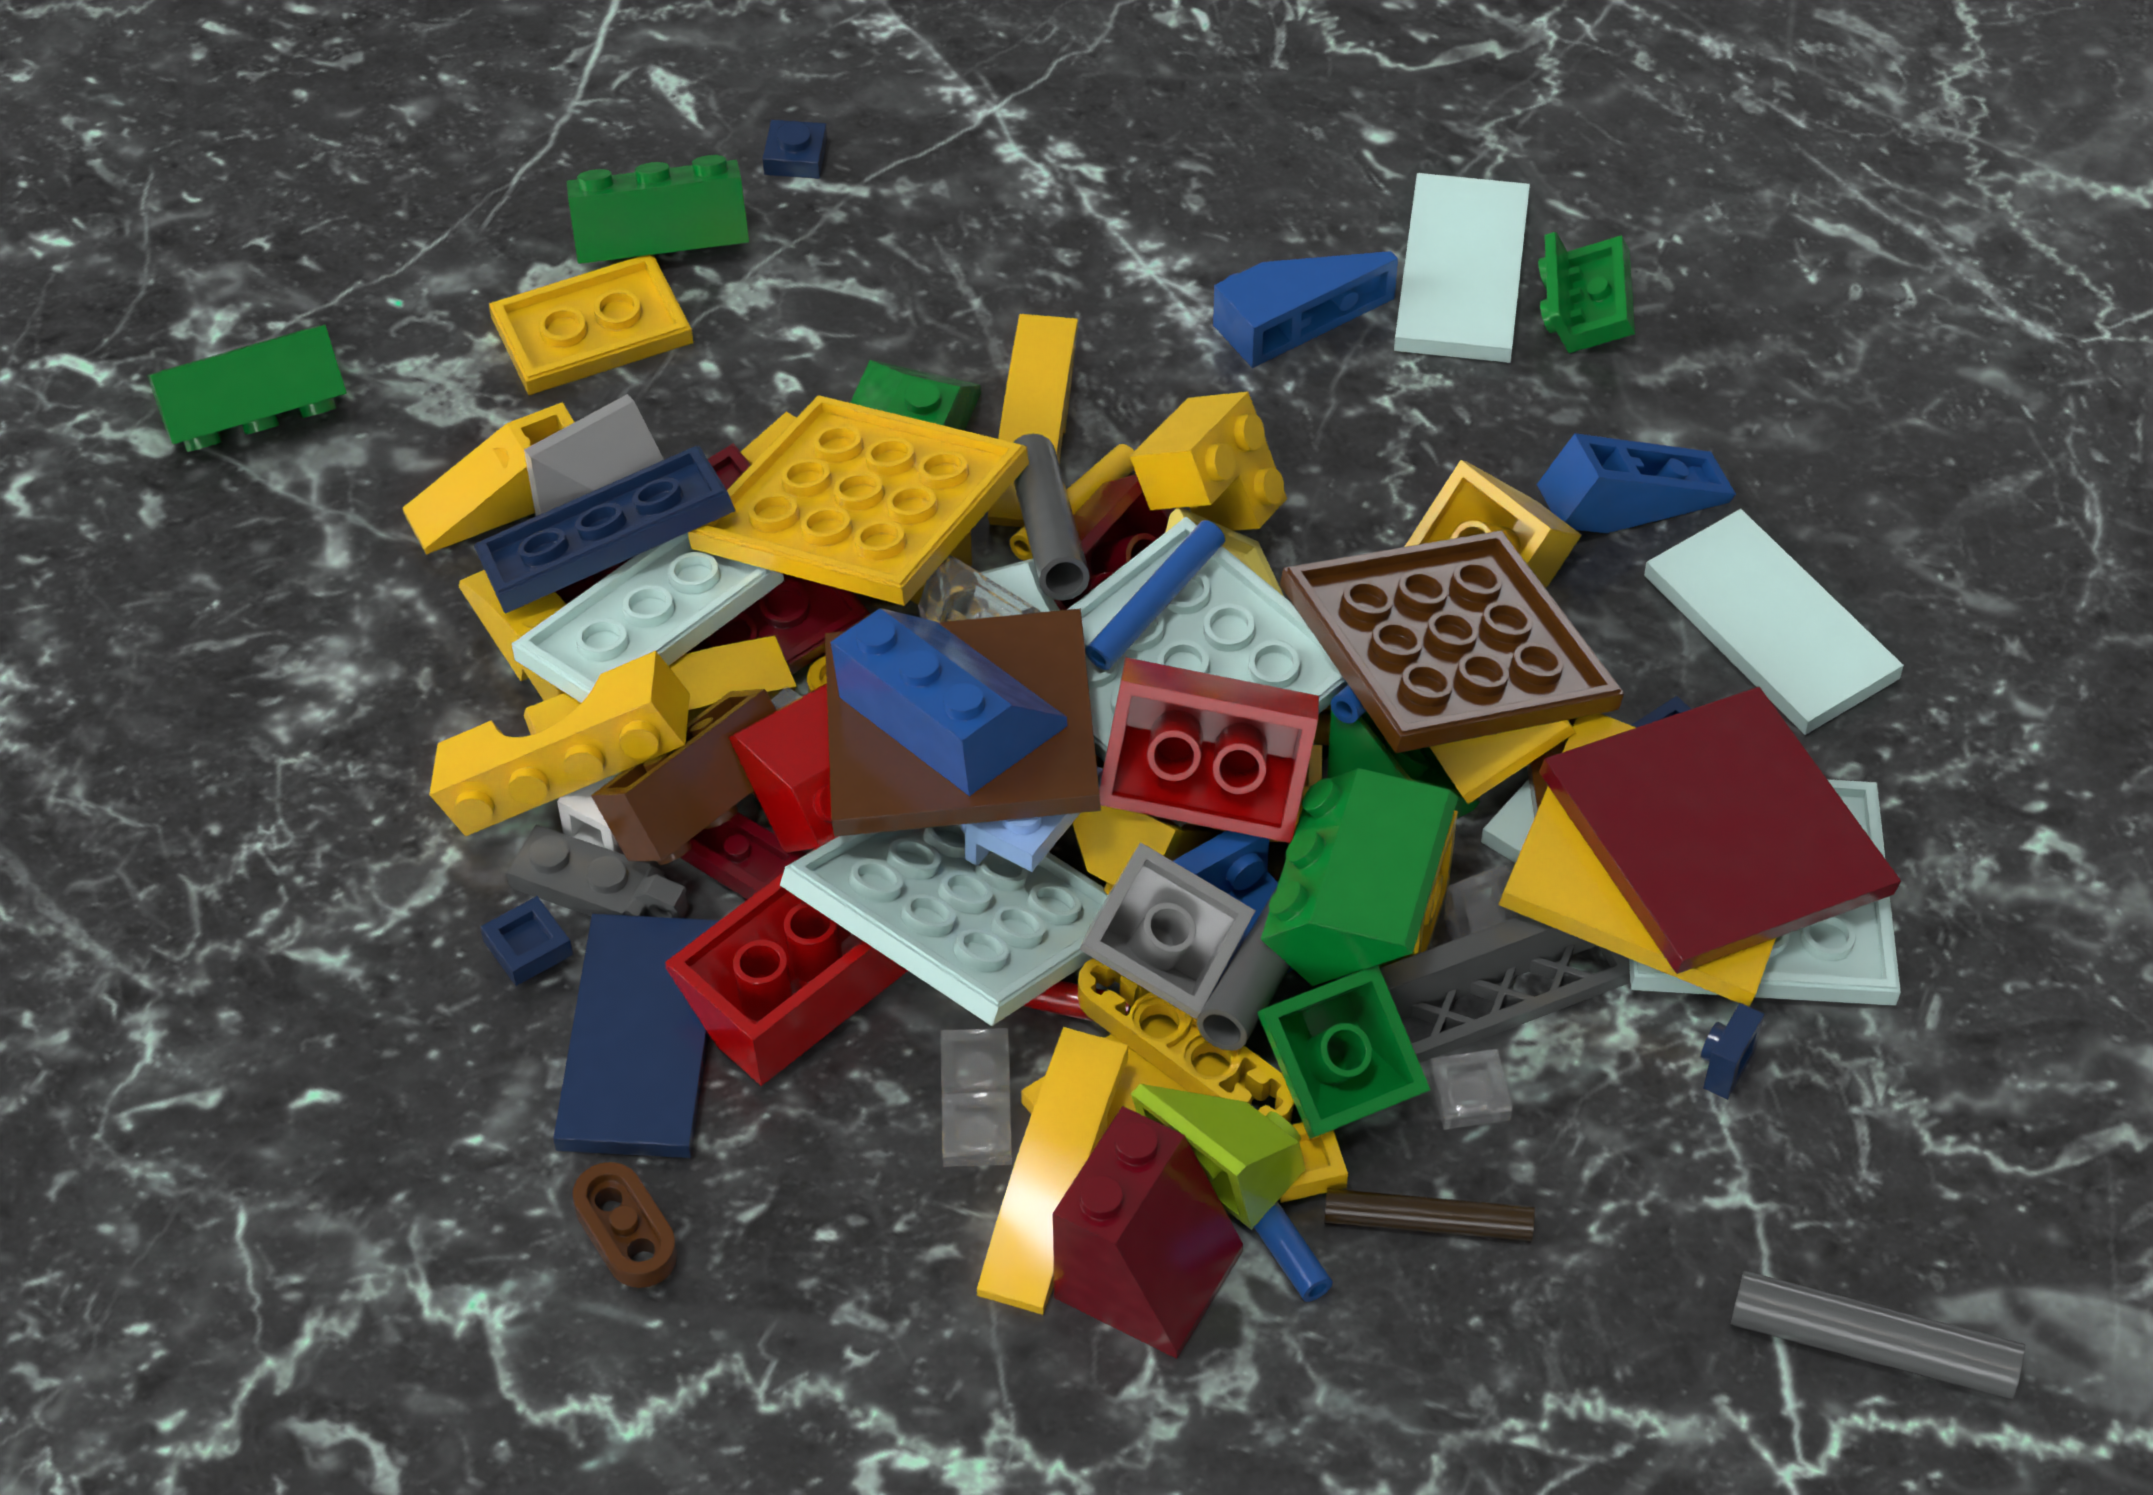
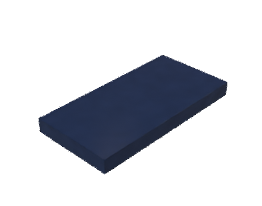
[474,446,736,614]
[553,914,720,1158]

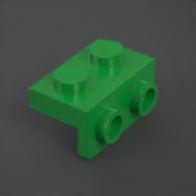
[1538,231,1635,353]

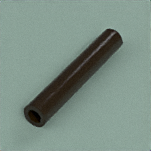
[1324,1188,1535,1241]

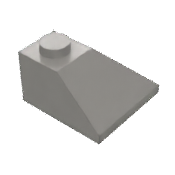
[524,394,664,516]

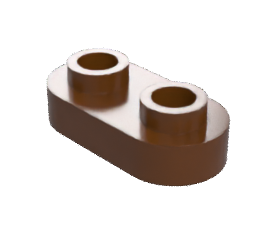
[573,1162,677,1288]

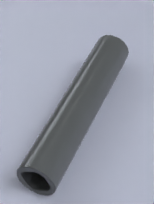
[1013,433,1090,600]
[1197,885,1291,1051]
[1730,1270,2025,1400]

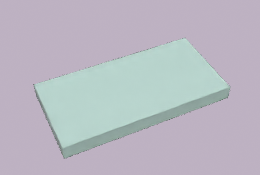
[1394,173,1530,363]
[1644,509,1904,735]
[512,532,784,703]

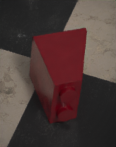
[1052,1106,1243,1359]

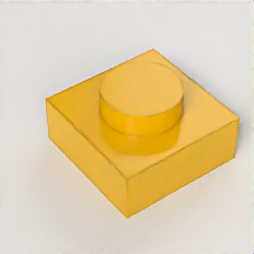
[1280,1122,1348,1203]

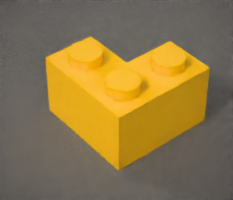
[1130,392,1287,531]

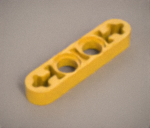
[1078,958,1294,1123]

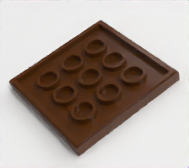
[1279,530,1624,753]
[825,608,1101,837]

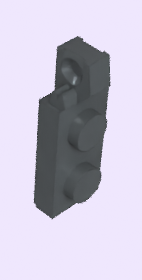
[506,824,689,918]

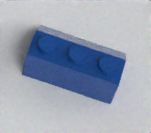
[830,608,1068,796]

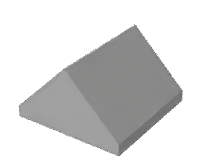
[1079,842,1256,1019]

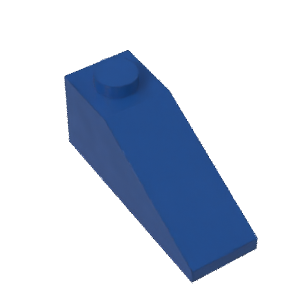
[1213,251,1398,368]
[1536,433,1736,533]

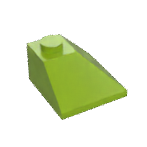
[1131,1084,1306,1230]

